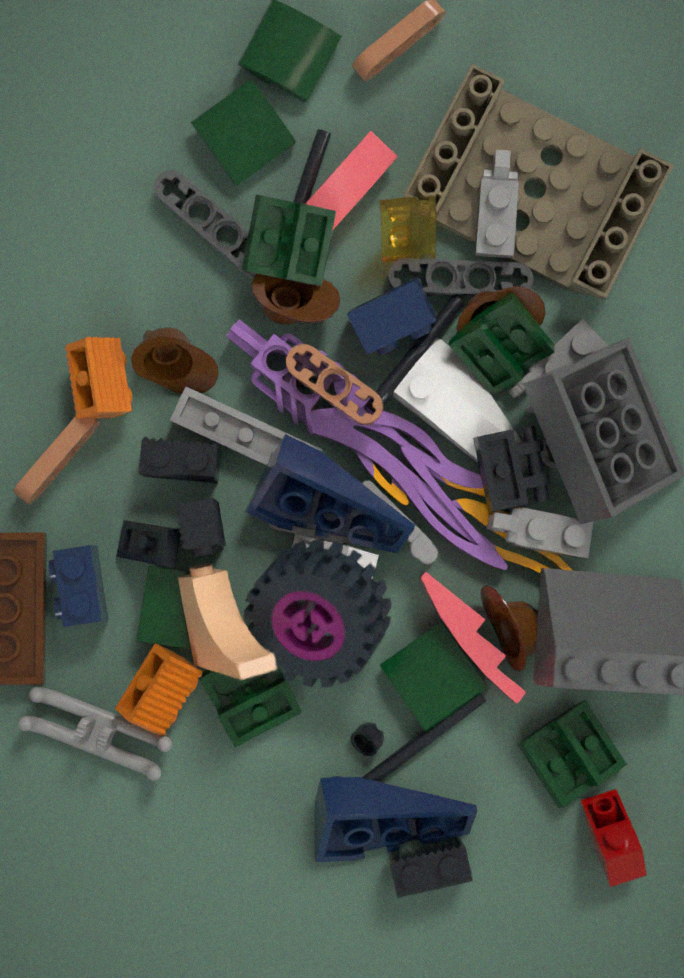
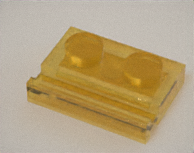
[379,195,436,263]

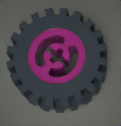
[244,540,392,688]

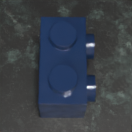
[347,277,437,356]
[48,545,108,627]

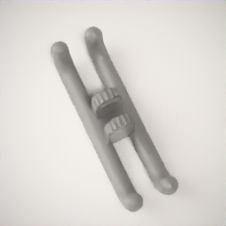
[18,687,173,781]

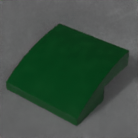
[237,0,342,102]
[190,79,297,185]
[242,195,336,286]
[449,292,555,395]
[136,566,191,649]
[380,622,488,732]
[199,665,302,747]
[517,700,627,808]

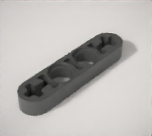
[154,170,256,279]
[388,258,534,297]

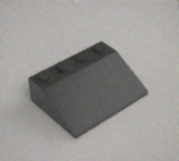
[523,337,684,524]
[533,568,684,695]

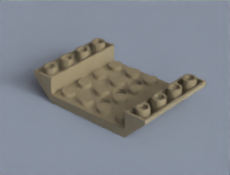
[403,64,674,300]

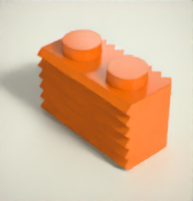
[65,337,133,419]
[115,643,202,736]

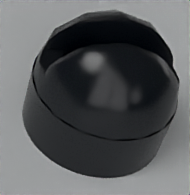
[351,722,384,756]

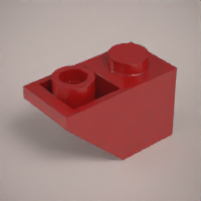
[580,789,647,887]

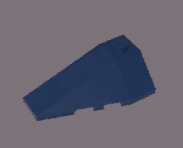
[245,434,415,553]
[314,776,478,862]

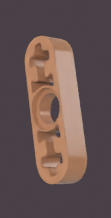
[352,0,446,81]
[286,344,383,425]
[13,417,100,505]

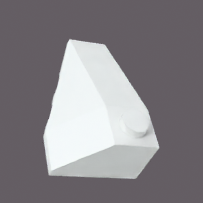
[392,338,527,472]

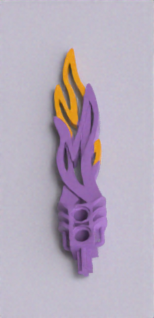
[226,319,573,574]

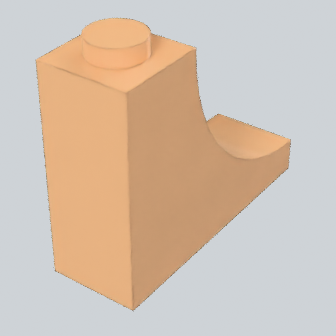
[177,564,276,680]

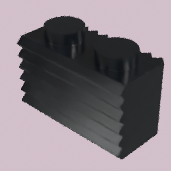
[139,436,221,483]
[175,498,226,558]
[389,837,473,898]

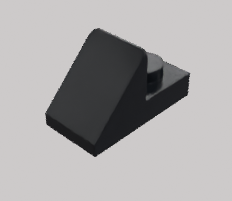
[116,520,180,568]

